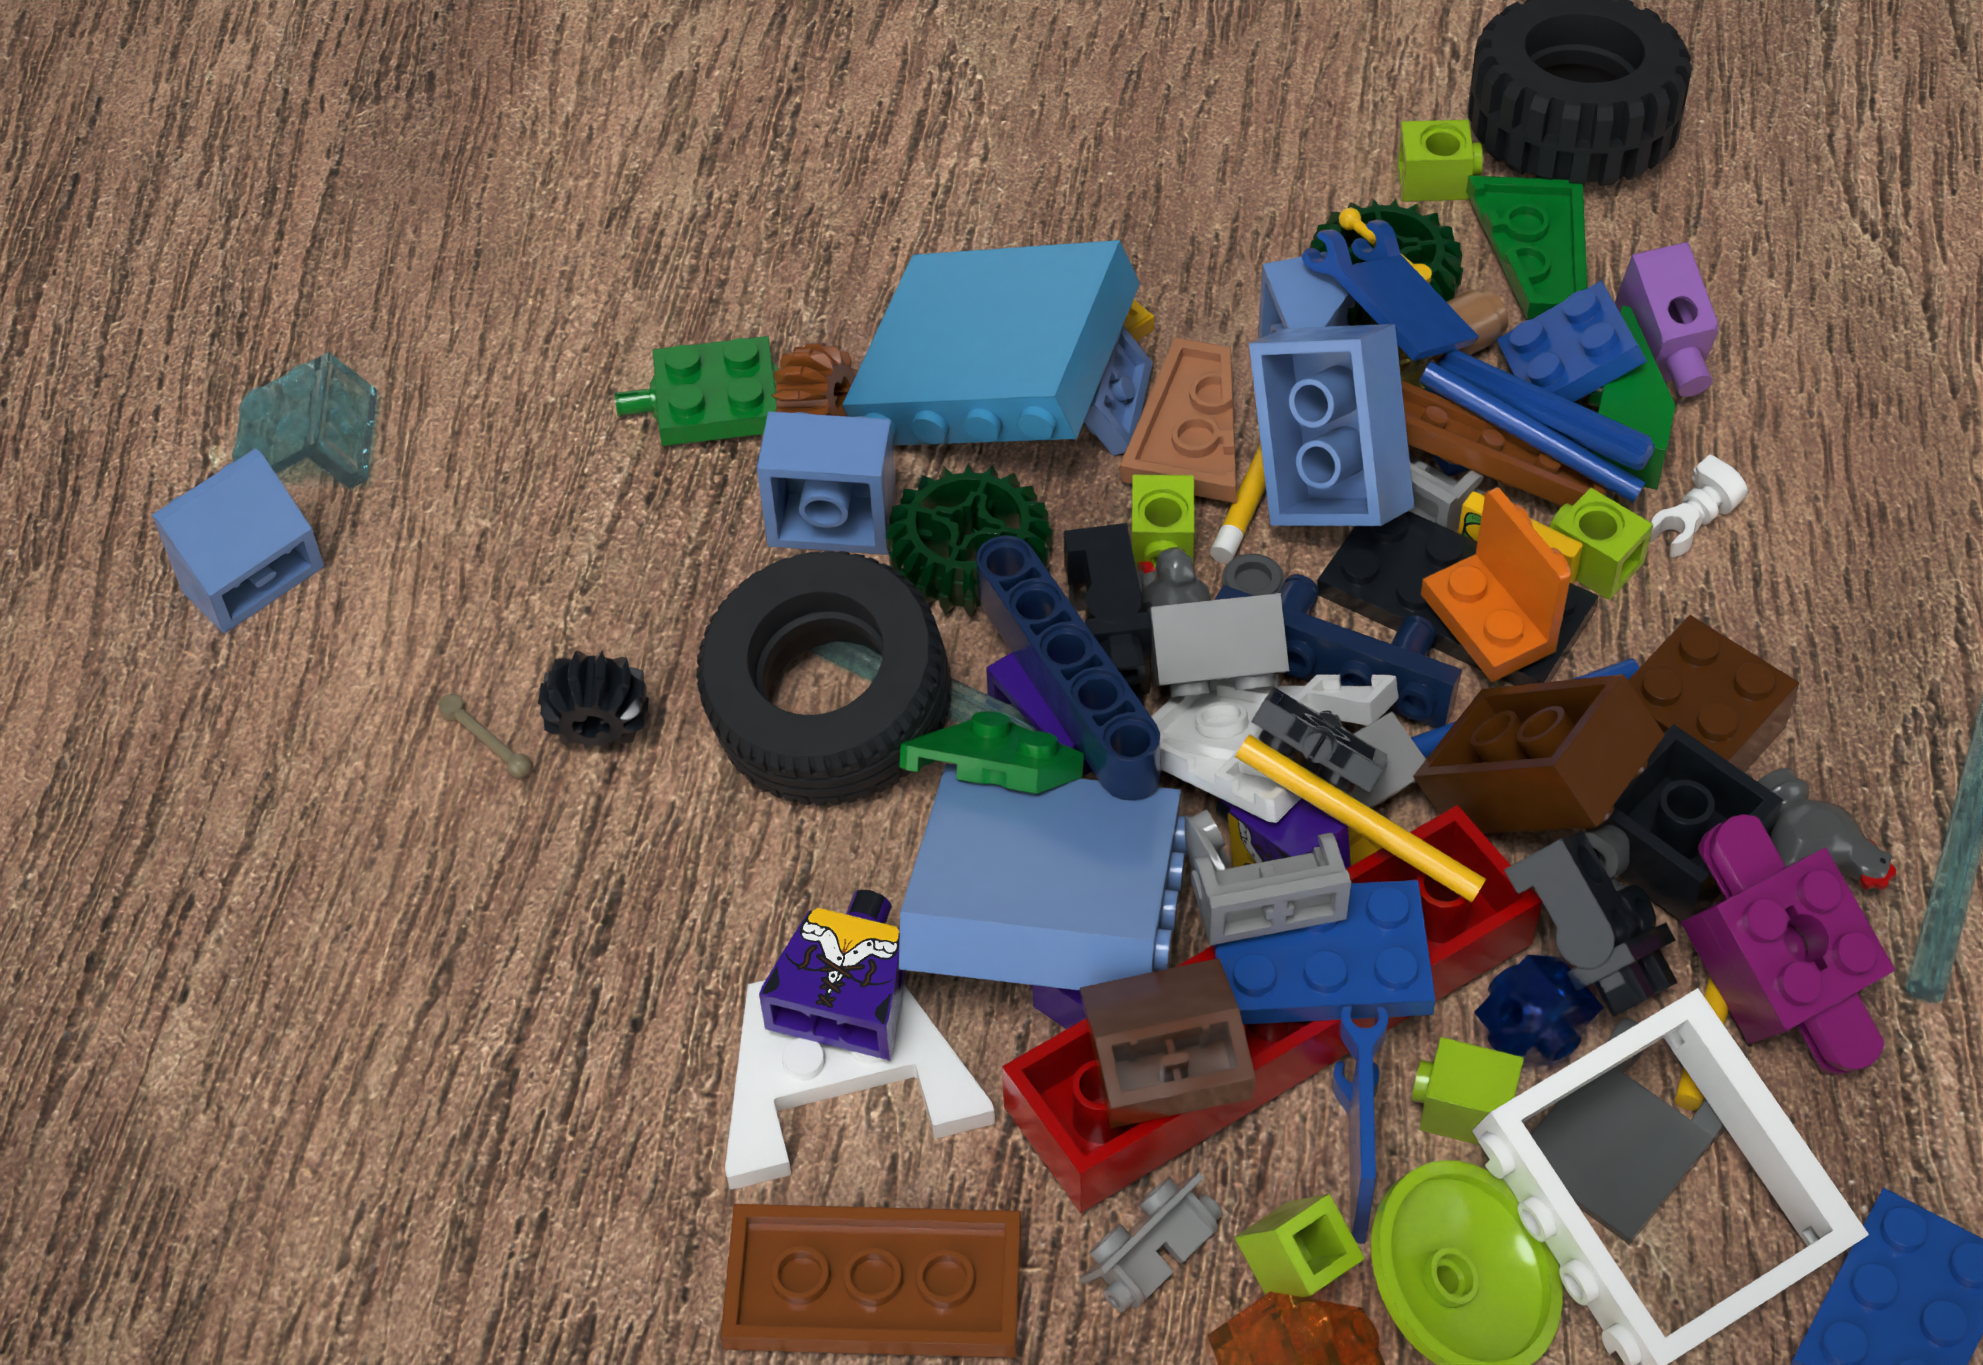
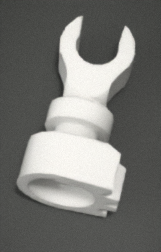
[1650,454,1748,557]

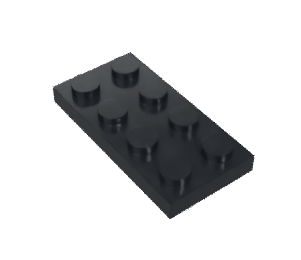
[1317,511,1599,686]

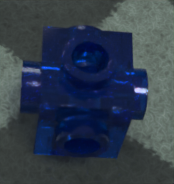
[1474,954,1604,1065]

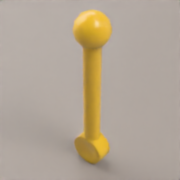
[1338,207,1432,284]

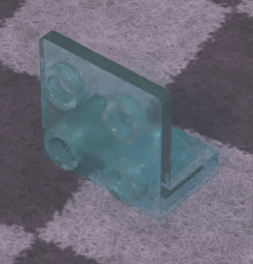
[232,352,378,489]

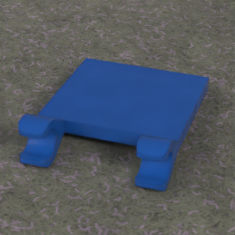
[1302,220,1479,361]
[1332,1005,1388,1244]

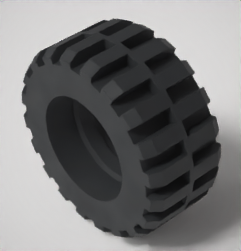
[1468,0,1692,187]

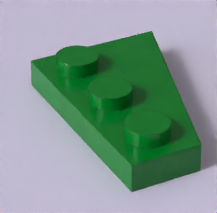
[1466,175,1588,319]

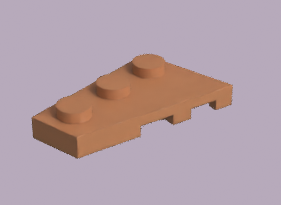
[1120,337,1237,503]

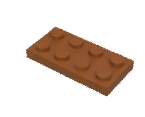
[720,1204,1021,1358]

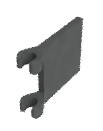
[1530,1018,1727,1245]

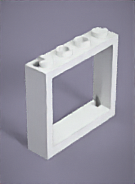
[1472,988,1869,1365]

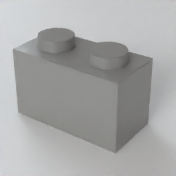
[1146,593,1289,697]

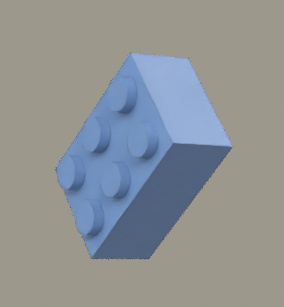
[1249,324,1414,526]

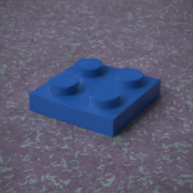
[1497,280,1647,402]

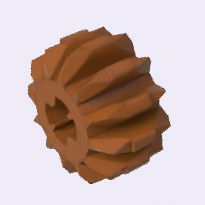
[771,343,858,417]

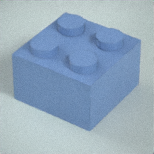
[757,411,897,555]

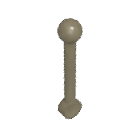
[438,693,532,778]

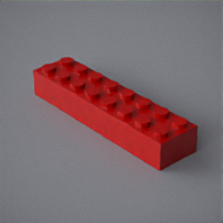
[1002,805,1542,1213]

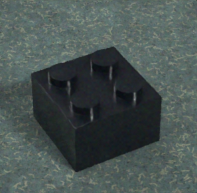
[1585,724,1783,921]

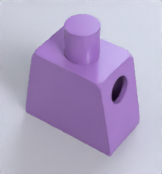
[1615,242,1718,397]

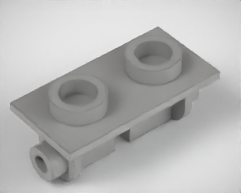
[1080,1172,1222,1312]

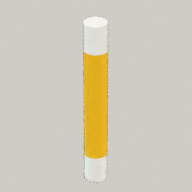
[1210,442,1266,564]

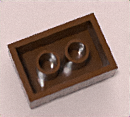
[1413,674,1665,834]

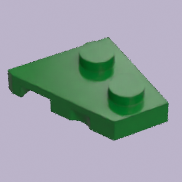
[899,711,1084,794]

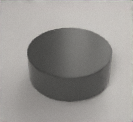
[1221,554,1284,596]

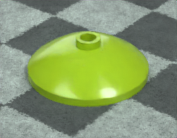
[1371,1160,1563,1365]

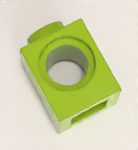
[1397,119,1483,202]
[1132,475,1194,570]
[1549,487,1653,601]

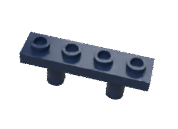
[1214,574,1462,728]

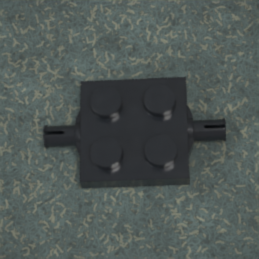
[1251,687,1387,794]

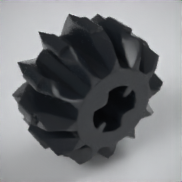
[538,650,649,750]

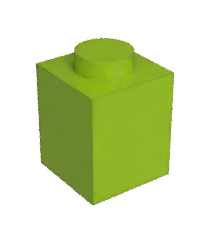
[1411,1037,1524,1146]
[1234,1193,1365,1301]

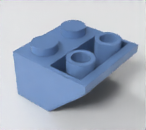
[152,448,324,634]

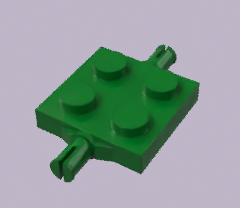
[615,336,779,446]

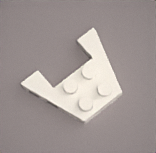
[1151,674,1398,823]
[725,980,995,1190]

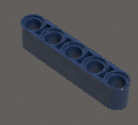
[976,535,1161,801]

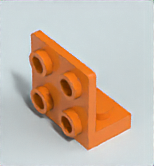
[1421,487,1571,682]

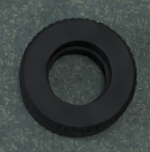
[696,551,952,806]

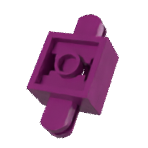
[1681,814,1896,1075]

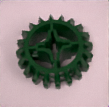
[1308,197,1463,326]
[886,463,1053,618]

